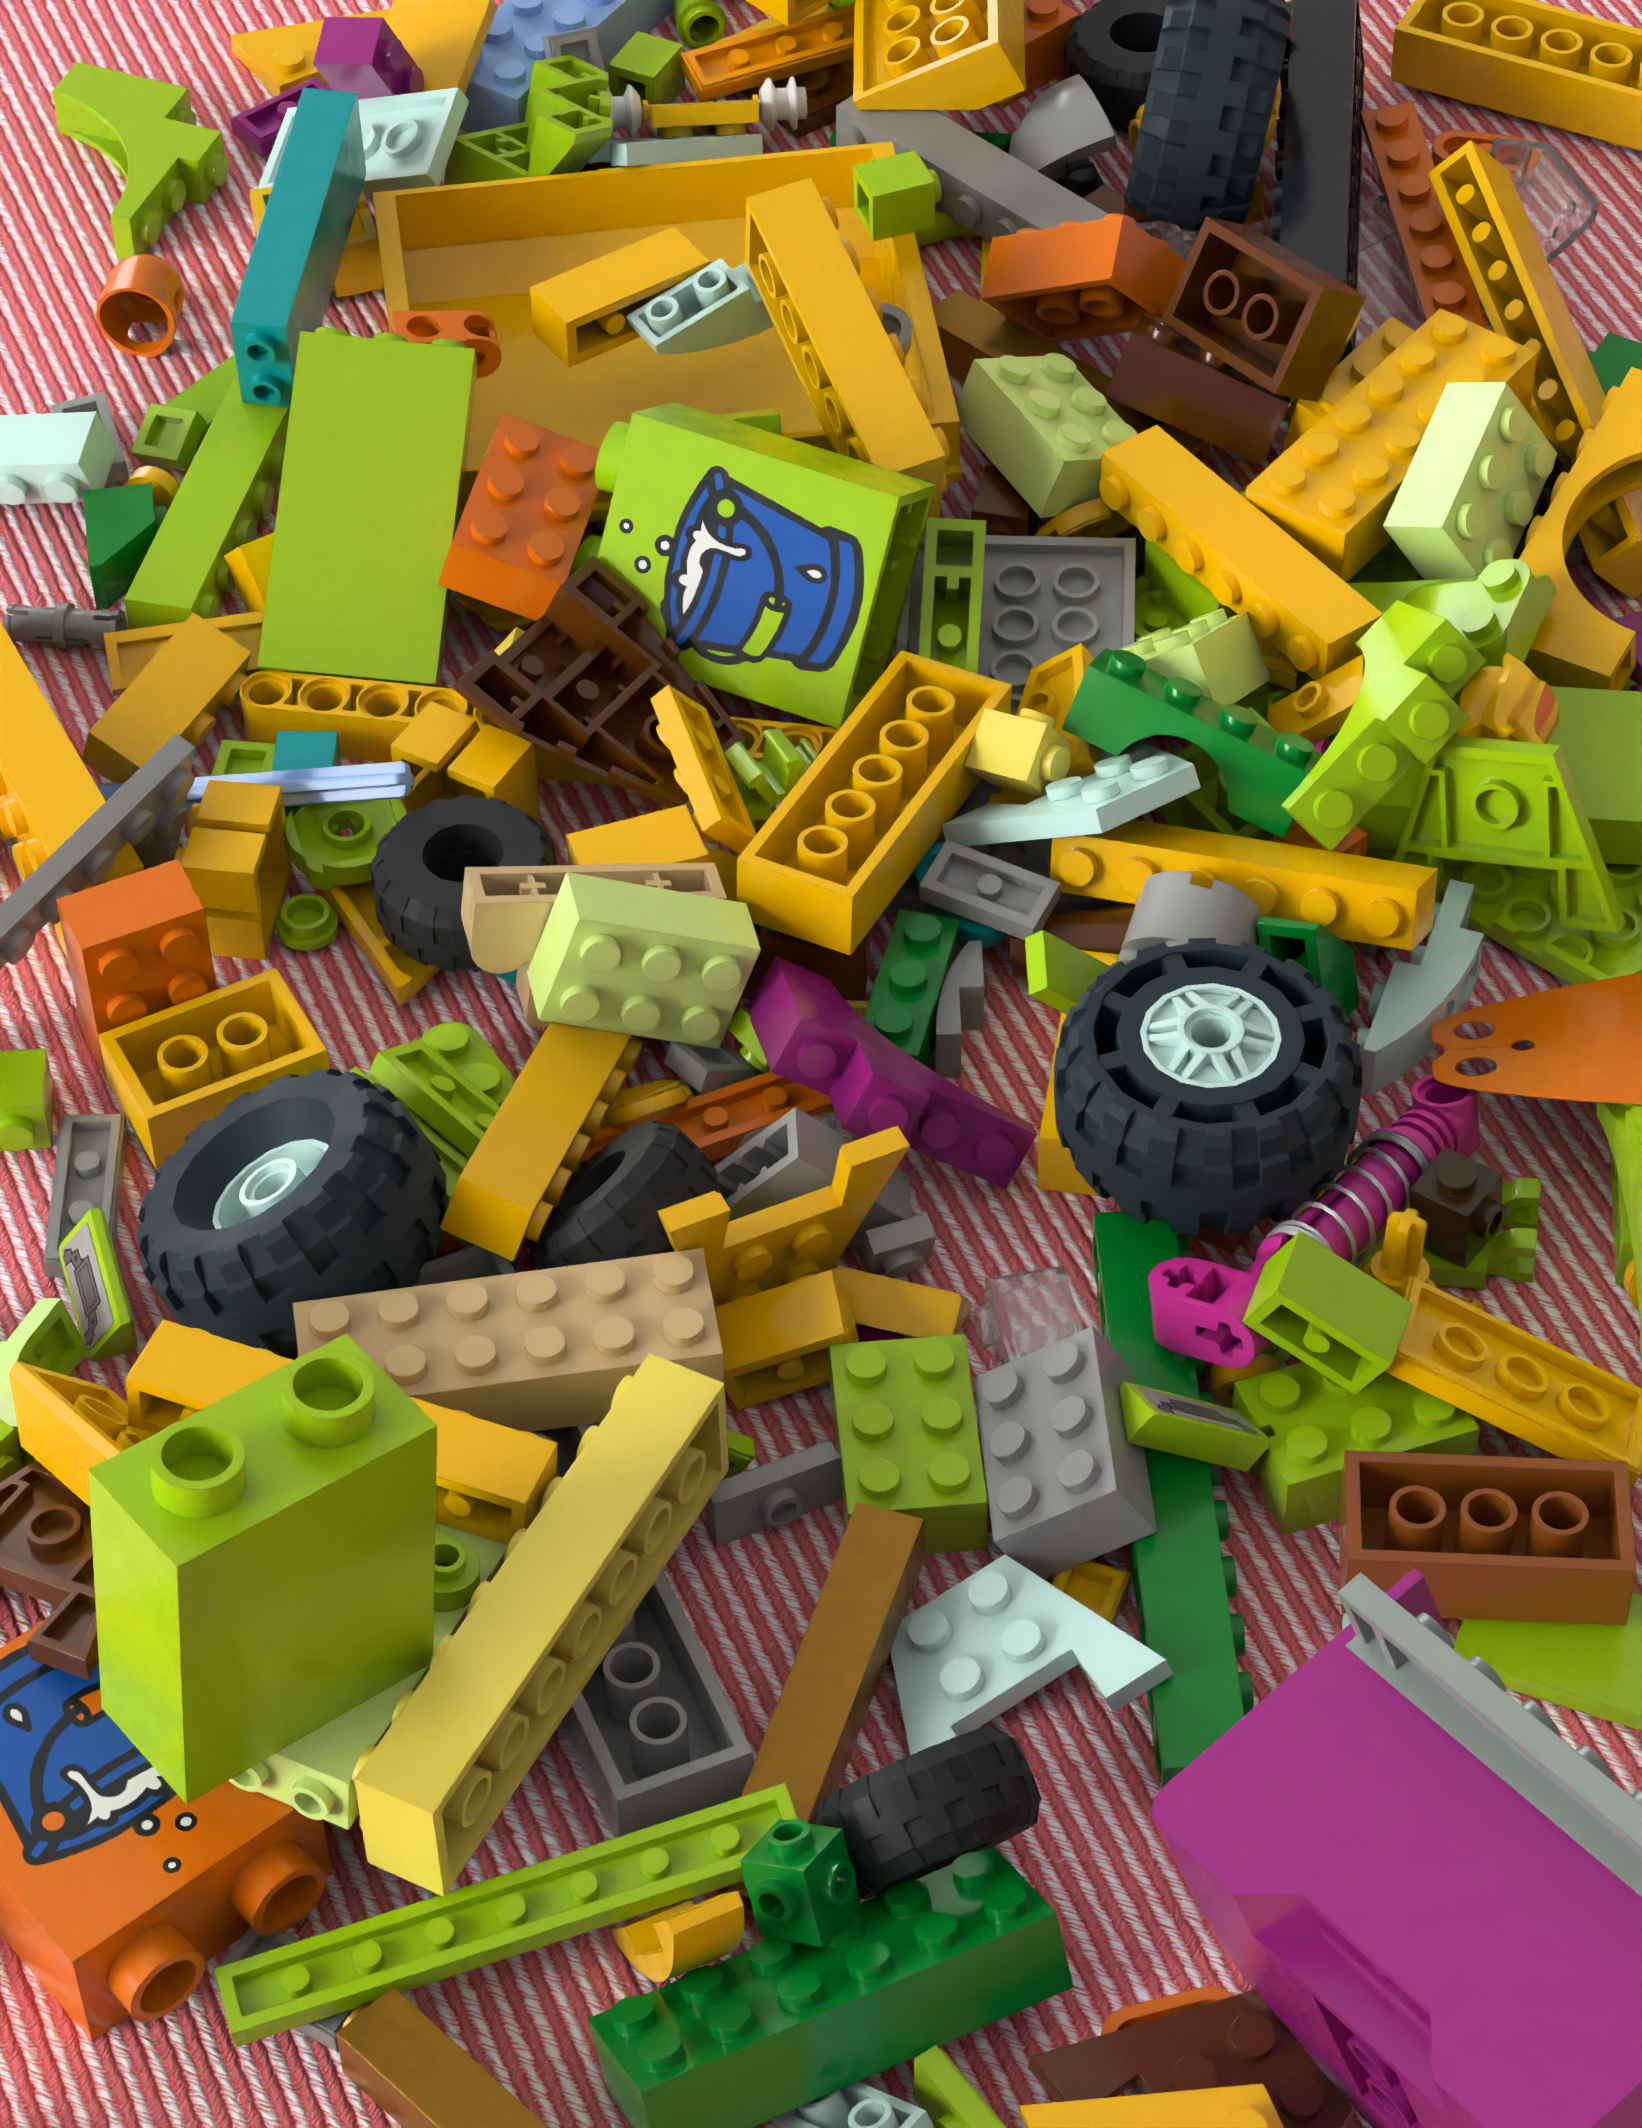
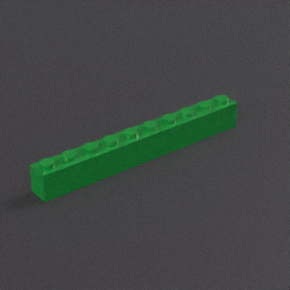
[1092,1211,1254,1791]

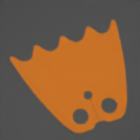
[1431,973,1642,1105]

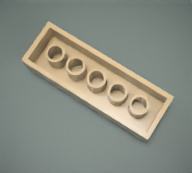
[293,1248,726,1432]

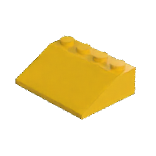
[853,0,1026,110]

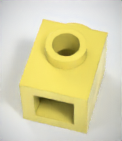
[964,708,1074,797]

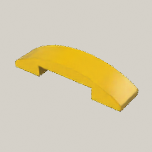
[611,1891,744,1982]

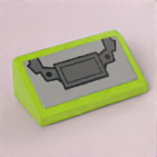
[59,1207,138,1361]
[1119,1381,1270,1472]

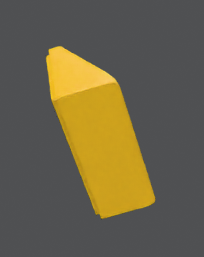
[833,1266,972,1337]

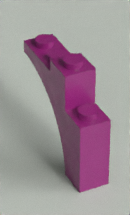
[746,956,1037,1188]

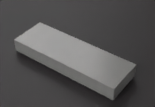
[43,1114,128,1277]

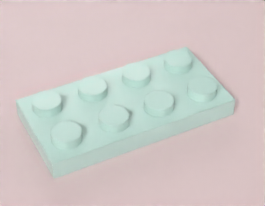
[257,88,469,195]

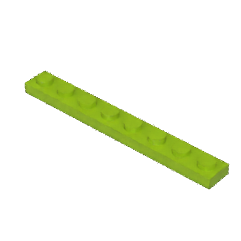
[214,1783,798,2047]

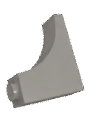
[714,1107,912,1253]

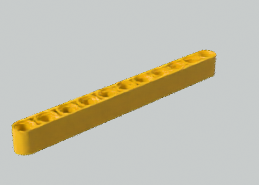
[239,670,839,787]

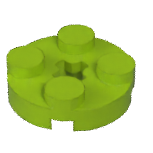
[285,799,407,890]

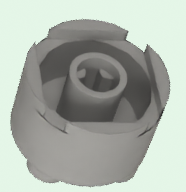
[1118,871,1262,964]

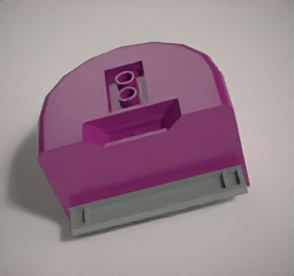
[1151,1568,1642,2128]

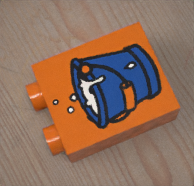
[0,1617,332,2042]

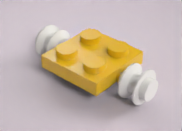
[607,77,807,140]

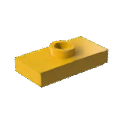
[1268,654,1365,744]

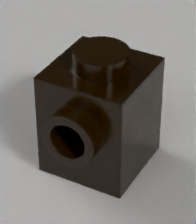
[1410,1147,1506,1269]

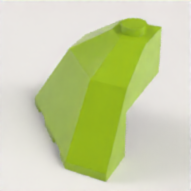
[443,54,613,186]

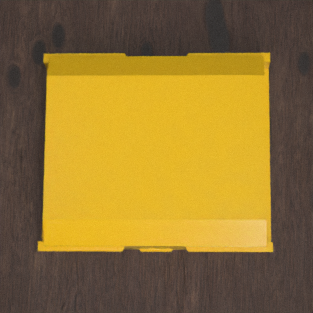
[373,141,961,522]

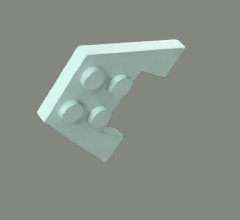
[588,134,763,166]
[941,740,1201,846]
[890,1554,1174,1755]

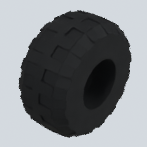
[1064,0,1168,133]
[371,795,558,972]
[528,1120,719,1270]
[816,1725,1042,1900]

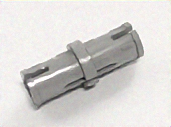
[3,602,127,649]

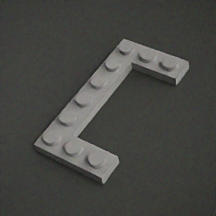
[0,733,195,969]

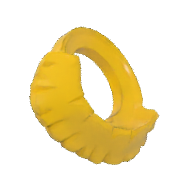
[600,1080,695,1129]

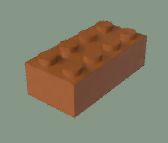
[1338,1450,1637,1625]

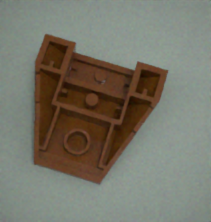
[453,556,746,808]

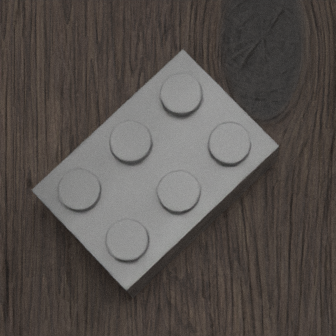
[973,1326,1157,1579]

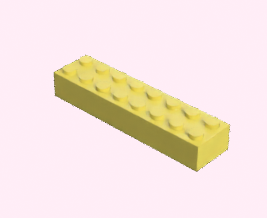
[352,1353,729,1897]

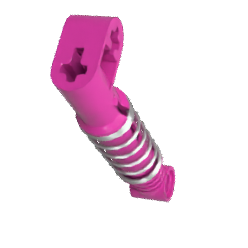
[1148,1074,1480,1369]

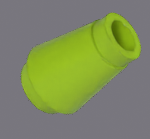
[671,0,726,48]

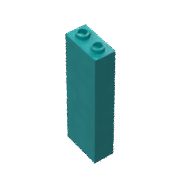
[230,87,366,407]

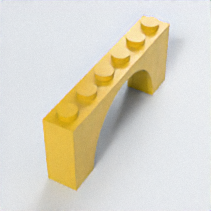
[1518,367,1642,690]

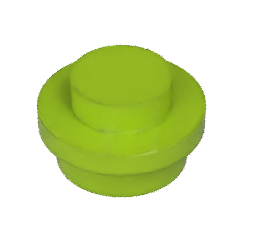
[276,894,339,951]

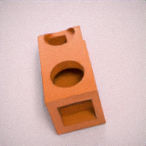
[391,310,502,379]

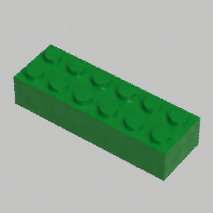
[588,1846,1073,2128]

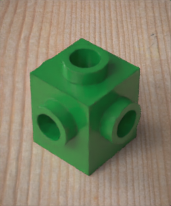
[740,1819,861,1947]

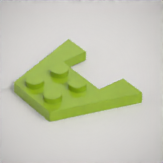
[1394,735,1626,933]

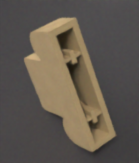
[461,862,727,1027]

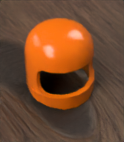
[95,254,185,358]

